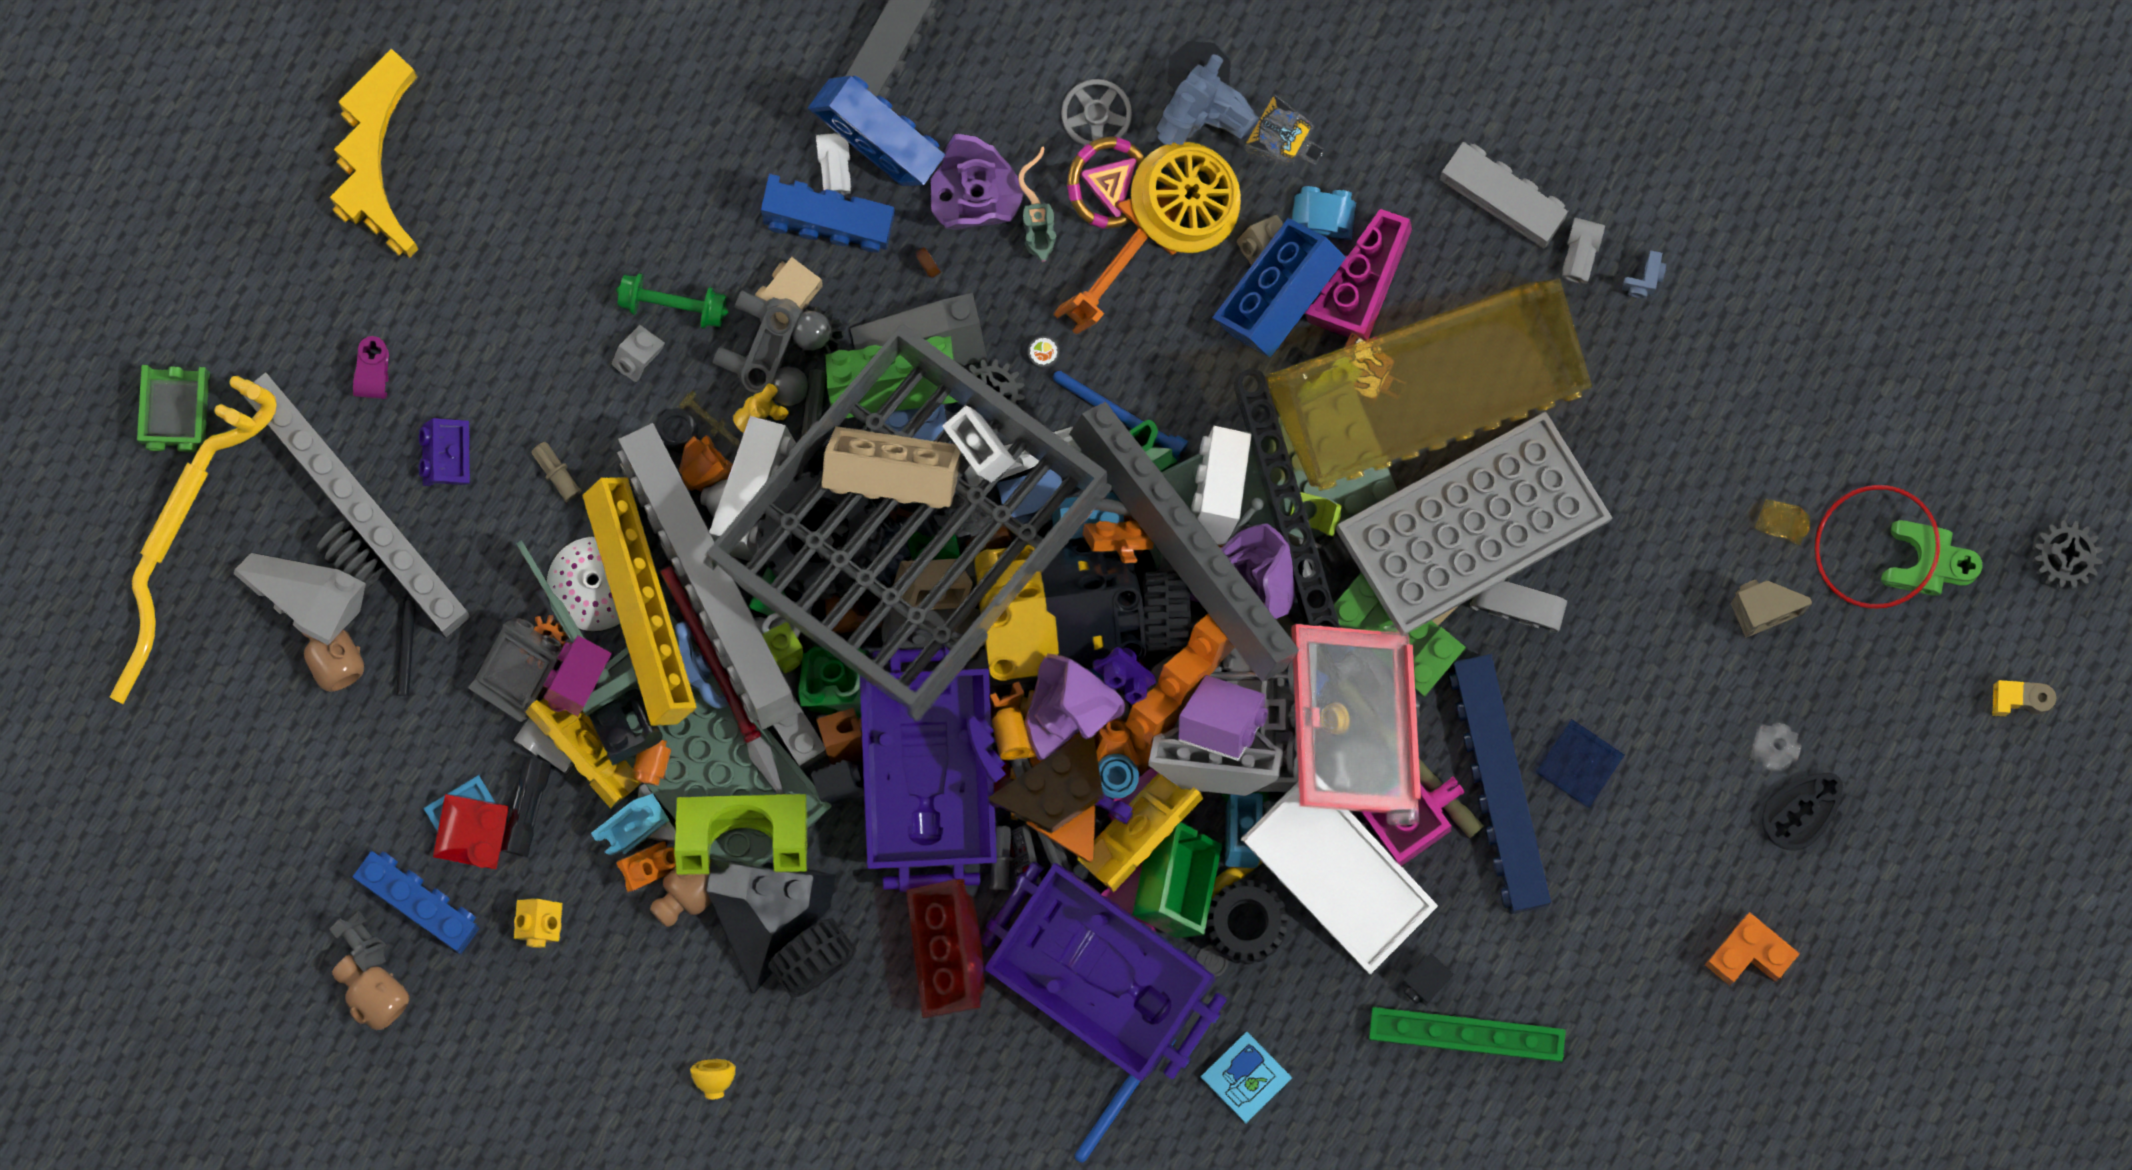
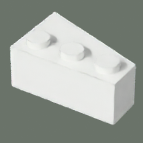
[1191,426,1251,546]

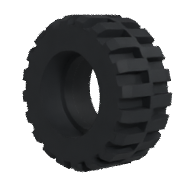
[757,471,886,599]

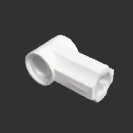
[816,133,851,195]

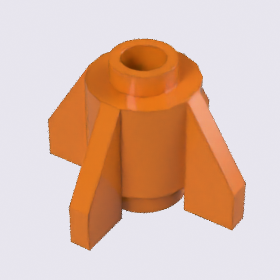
[679,435,733,491]
[1094,718,1139,769]

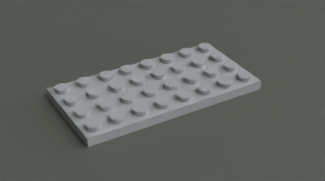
[1335,412,1612,637]

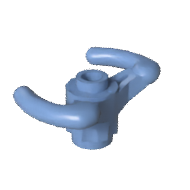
[675,621,728,709]

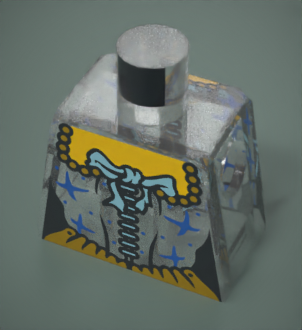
[1244,94,1324,169]

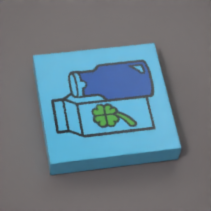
[1201,1032,1292,1123]

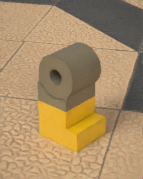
[1992,680,2057,717]

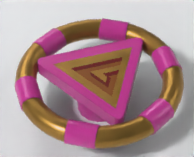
[1067,137,1145,229]

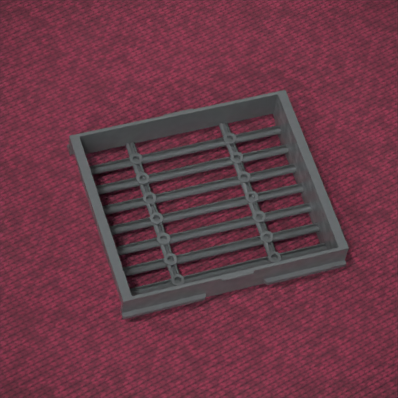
[703,323,1112,722]

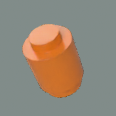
[633,740,672,786]

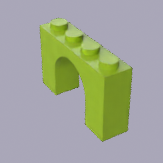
[675,794,808,875]

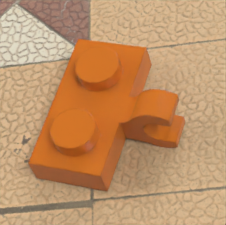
[1082,520,1154,563]

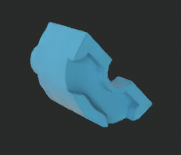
[1292,186,1356,240]

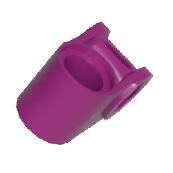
[353,336,389,399]

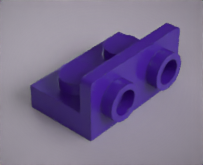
[418,418,470,486]

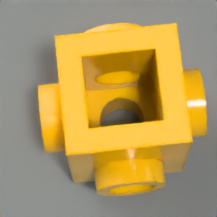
[514,899,562,948]

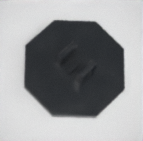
[1168,41,1231,91]

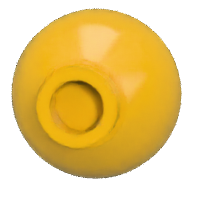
[690,1059,736,1099]

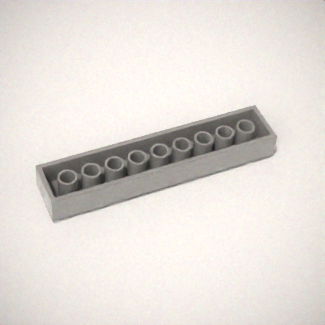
[617,423,796,730]

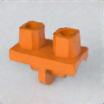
[616,841,676,892]

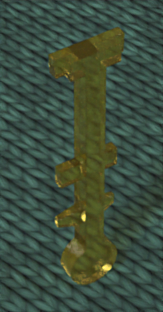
[678,390,741,449]

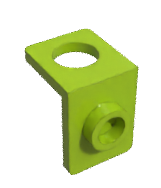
[1289,492,1341,536]

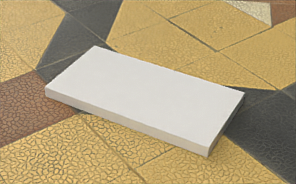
[1241,774,1438,974]

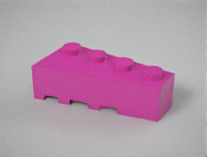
[1305,209,1412,342]

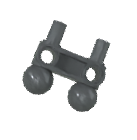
[712,290,831,406]

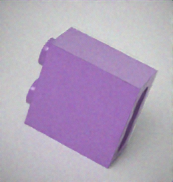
[1179,675,1268,761]

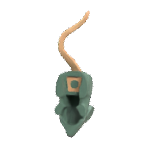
[1018,147,1056,262]

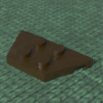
[988,735,1104,834]

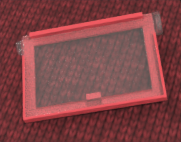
[1291,624,1421,825]

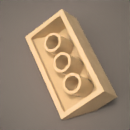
[822,426,962,508]

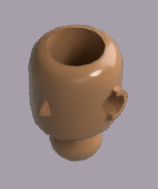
[301,630,364,692]
[650,867,712,927]
[332,955,409,1030]

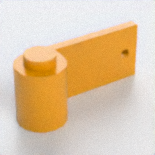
[991,708,1082,760]

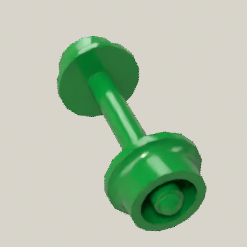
[615,273,729,329]

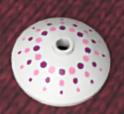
[547,537,620,631]

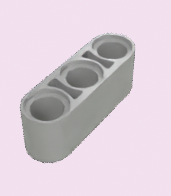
[1470,581,1567,633]

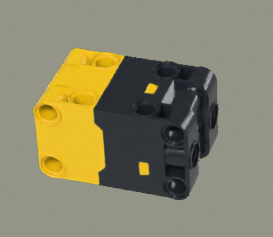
[974,537,1146,681]

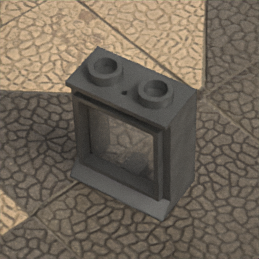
[468,618,562,722]

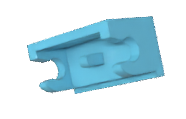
[591,793,669,855]

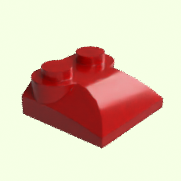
[433,794,509,869]

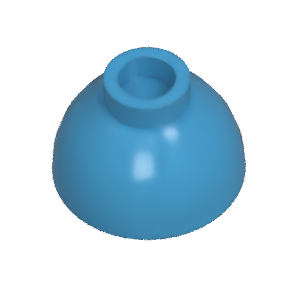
[1098,754,1139,799]

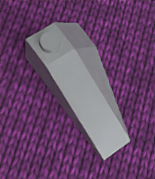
[234,553,366,645]

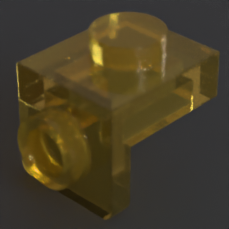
[1755,499,1810,546]

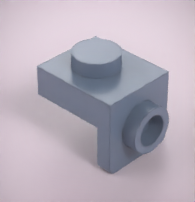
[1622,250,1666,299]

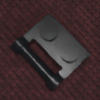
[589,689,663,765]

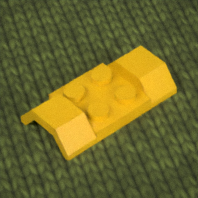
[525,699,642,808]
[1077,773,1203,892]

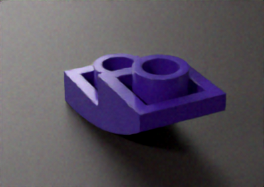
[966,715,1006,782]

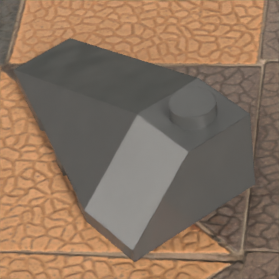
[850,293,987,366]

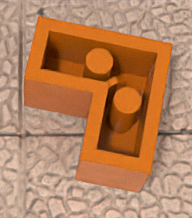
[1705,912,1800,986]

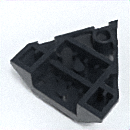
[706,858,836,994]

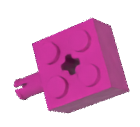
[1361,776,1465,866]

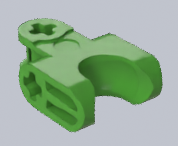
[1881,520,1982,596]

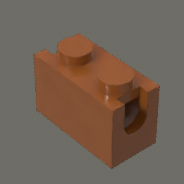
[817,708,863,765]

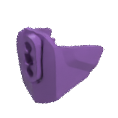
[931,134,1023,230]
[1190,524,1295,619]
[1025,654,1125,761]

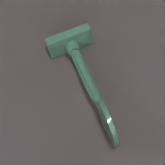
[516,540,639,717]

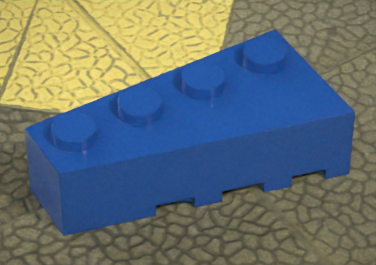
[761,174,895,253]

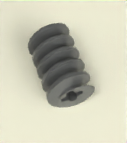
[317,520,386,588]

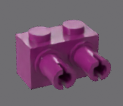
[543,635,612,717]

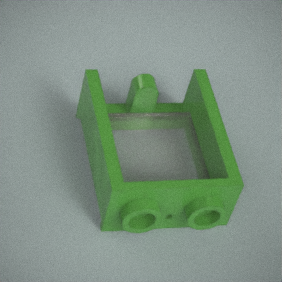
[137,365,210,452]

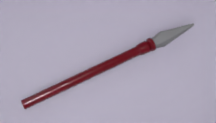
[660,566,784,795]

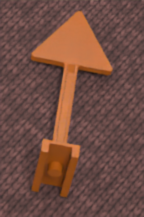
[1053,186,1179,335]
[990,682,1095,863]

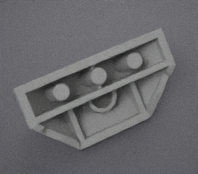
[1149,727,1283,796]

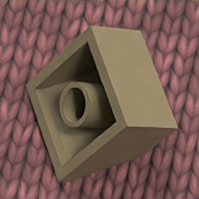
[1730,579,1812,638]

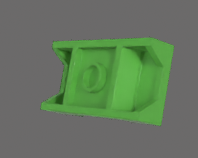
[1334,572,1466,698]

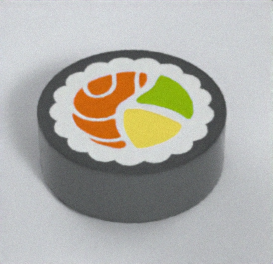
[1028,336,1059,369]

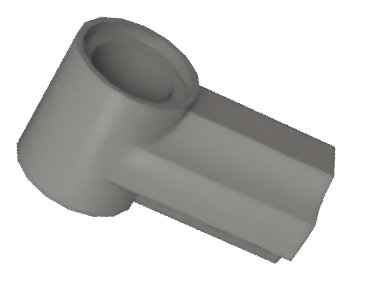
[1561,217,1605,284]
[513,717,574,774]

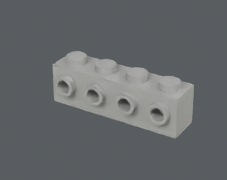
[1440,142,1568,249]

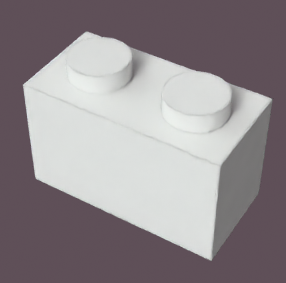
[943,405,1016,483]

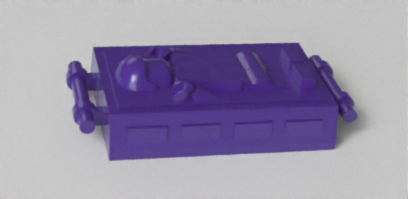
[859,646,997,892]
[980,861,1227,1082]

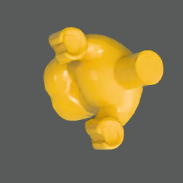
[733,383,789,433]

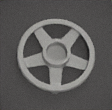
[1061,79,1132,146]

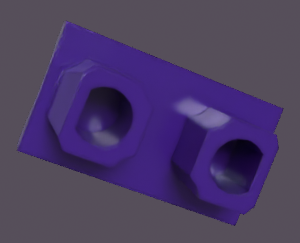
[1093,647,1156,704]

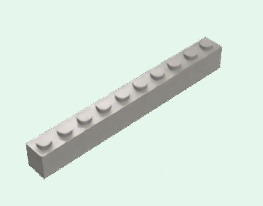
[243,372,470,637]

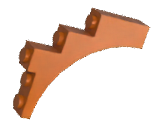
[1126,603,1265,775]

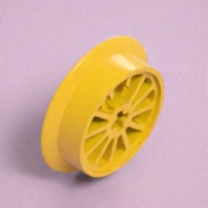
[1131,142,1240,253]

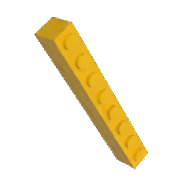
[582,477,697,726]

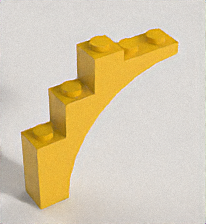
[330,49,418,258]

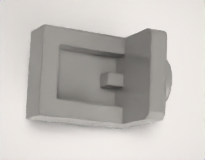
[612,325,665,382]

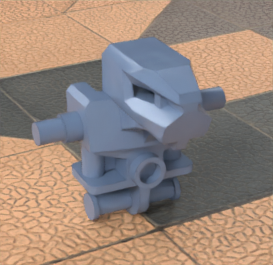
[1157,55,1259,145]

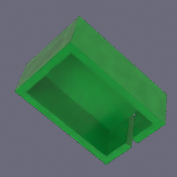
[1132,822,1222,938]

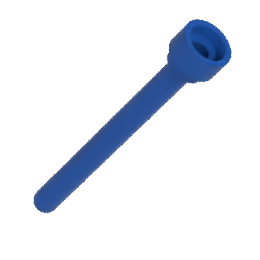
[1053,371,1189,462]
[1075,1039,1176,1163]

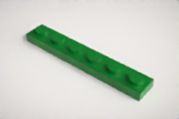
[1369,1007,1566,1063]

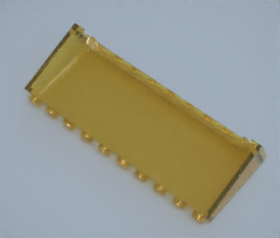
[1265,278,1592,491]

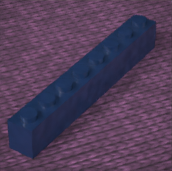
[1448,654,1551,914]

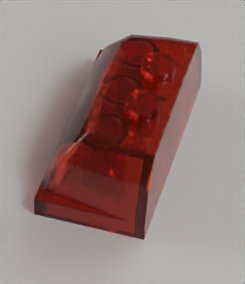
[906,879,985,1018]

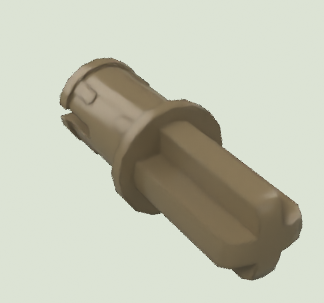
[532,442,582,502]

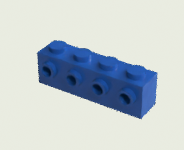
[353,851,480,955]

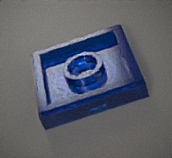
[1536,719,1625,808]

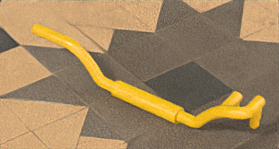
[110,376,277,704]

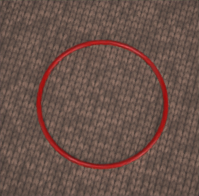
[1815,485,1940,609]

